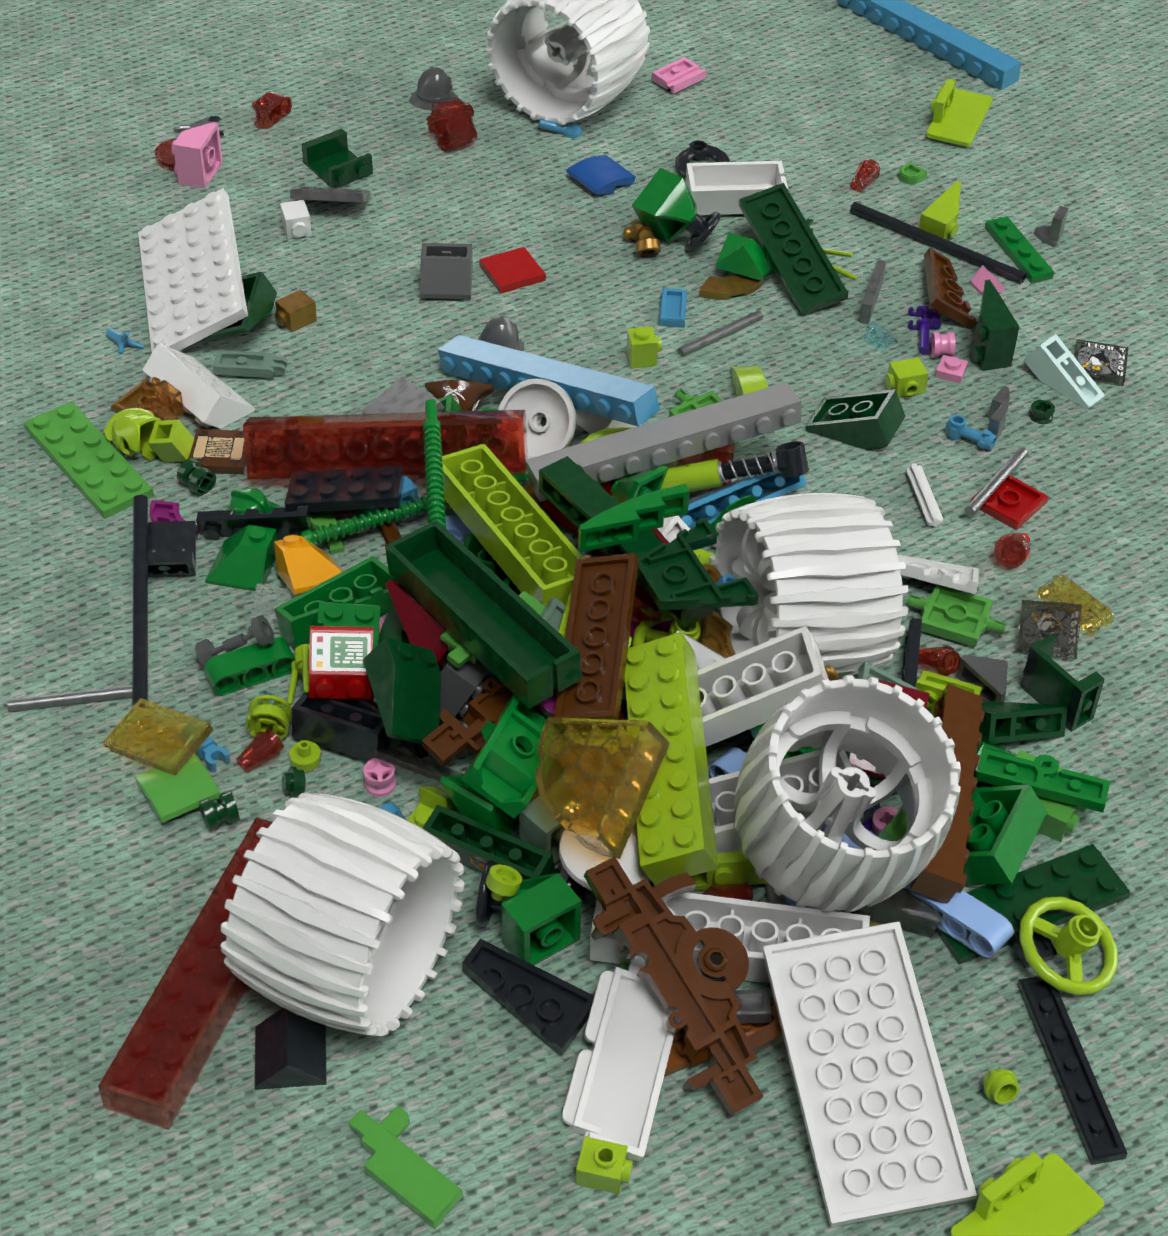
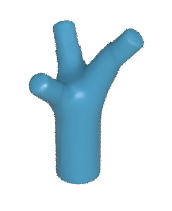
[106,328,144,354]

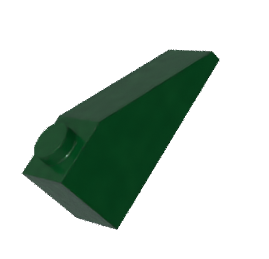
[979,701,1068,744]

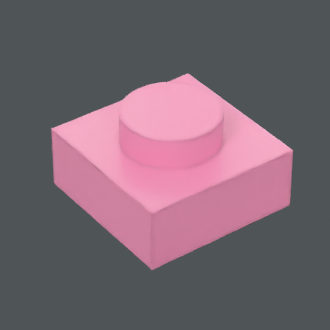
[935,355,968,384]

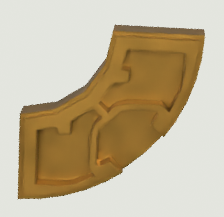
[699,274,765,300]
[699,610,736,658]

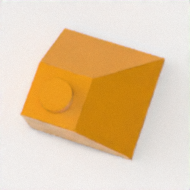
[274,535,344,595]

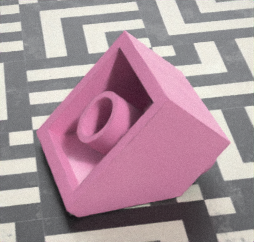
[172,122,223,188]

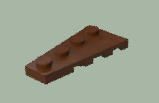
[924,248,977,329]

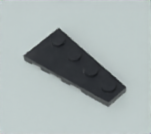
[196,506,313,540]
[462,938,594,1056]

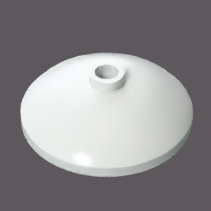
[497,379,576,461]
[559,814,651,891]

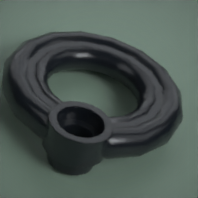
[675,140,731,179]

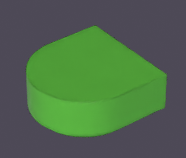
[898,162,927,184]

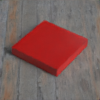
[479,247,546,294]
[971,475,1049,531]

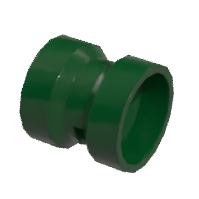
[177,458,216,496]
[199,790,240,831]

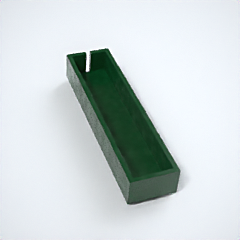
[385,520,582,709]

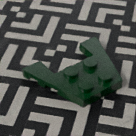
[637,518,759,610]

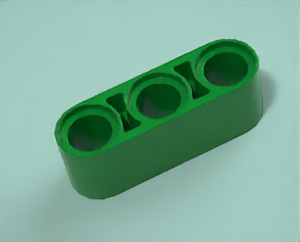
[204,637,295,696]

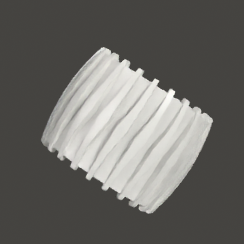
[486,0,650,125]
[709,493,908,679]
[734,675,961,913]
[220,792,465,1036]

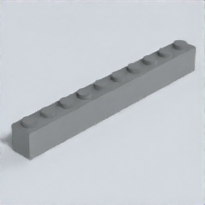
[526,382,801,502]

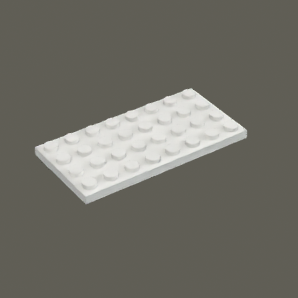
[138,188,248,353]
[762,921,977,1227]

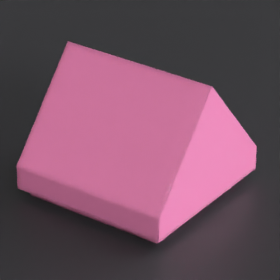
[970,265,1005,295]

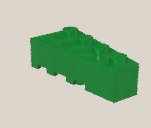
[274,556,396,648]

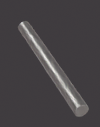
[677,310,763,357]
[965,447,1028,516]
[7,685,132,712]

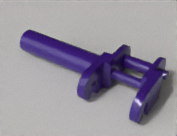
[908,306,941,355]

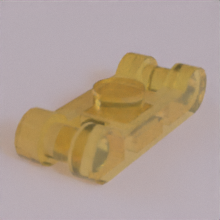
[1038,574,1114,636]

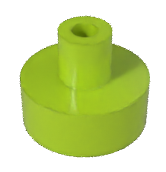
[289,740,321,772]
[485,864,522,901]

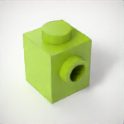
[626,326,662,369]
[885,357,929,398]
[148,420,194,462]
[576,1136,633,1194]

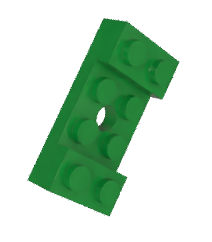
[461,694,569,819]

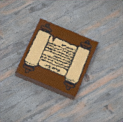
[189,429,251,475]

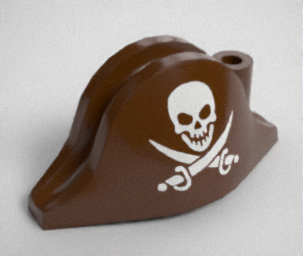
[425,380,495,418]

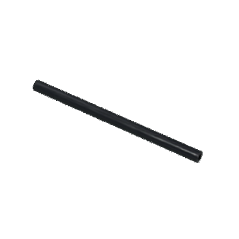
[850,202,1027,284]
[132,495,148,706]

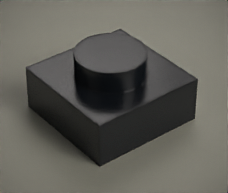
[1010,931,1057,968]

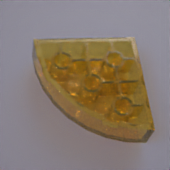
[536,717,670,859]

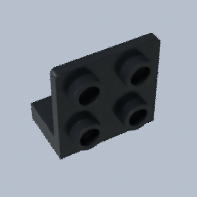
[148,521,196,577]

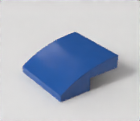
[567,155,636,194]

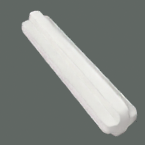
[906,463,944,528]

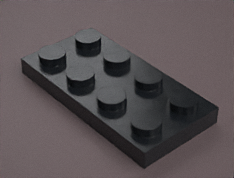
[284,465,405,512]

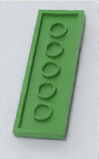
[23,401,154,519]

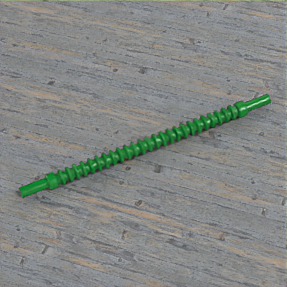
[423,399,447,529]
[273,469,528,551]

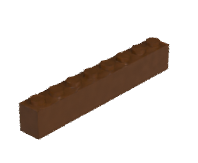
[910,684,985,904]

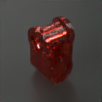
[252,91,292,129]

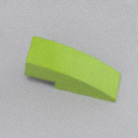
[730,365,768,397]

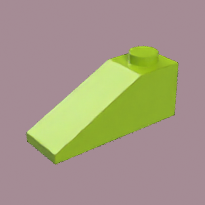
[919,180,961,240]

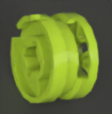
[245,695,292,741]

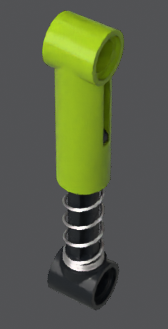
[624,441,809,492]

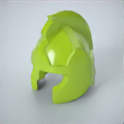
[102,408,162,461]

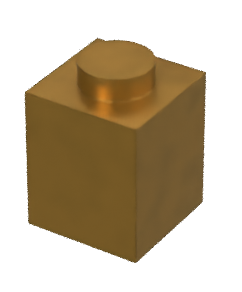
[275,289,317,333]

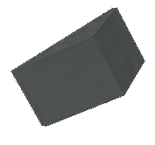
[956,655,1008,702]

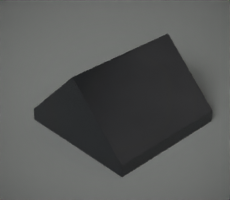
[255,1008,327,1090]

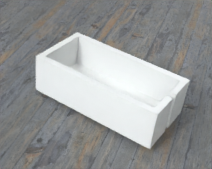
[685,161,788,216]

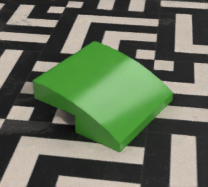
[135,752,220,823]

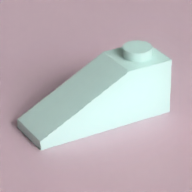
[1024,334,1105,409]

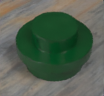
[282,766,306,798]

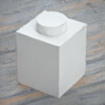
[280,200,312,239]

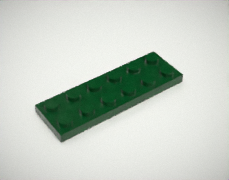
[739,182,848,316]
[931,844,1130,965]

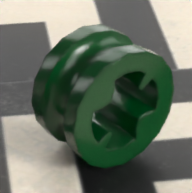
[1029,399,1055,424]

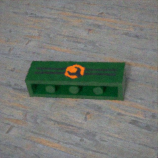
[422,804,556,880]

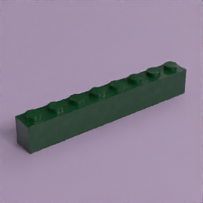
[539,456,714,628]

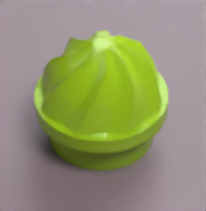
[983,1067,1020,1105]

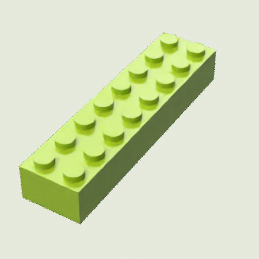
[442,443,584,606]
[625,632,719,886]

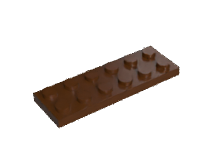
[554,553,639,727]

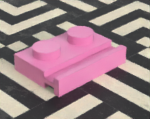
[651,57,707,94]

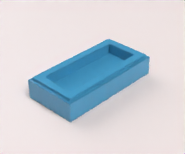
[659,288,687,328]

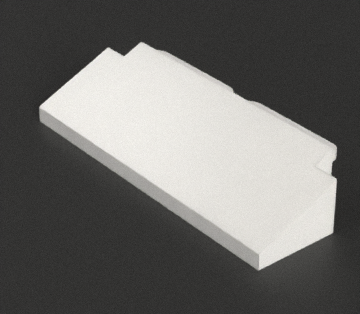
[561,956,677,1161]

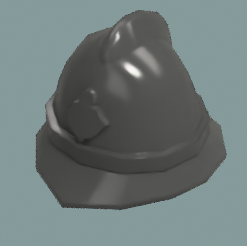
[408,67,459,110]
[478,316,524,351]

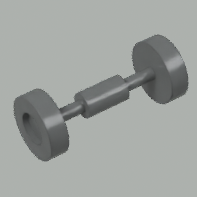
[195,615,274,667]

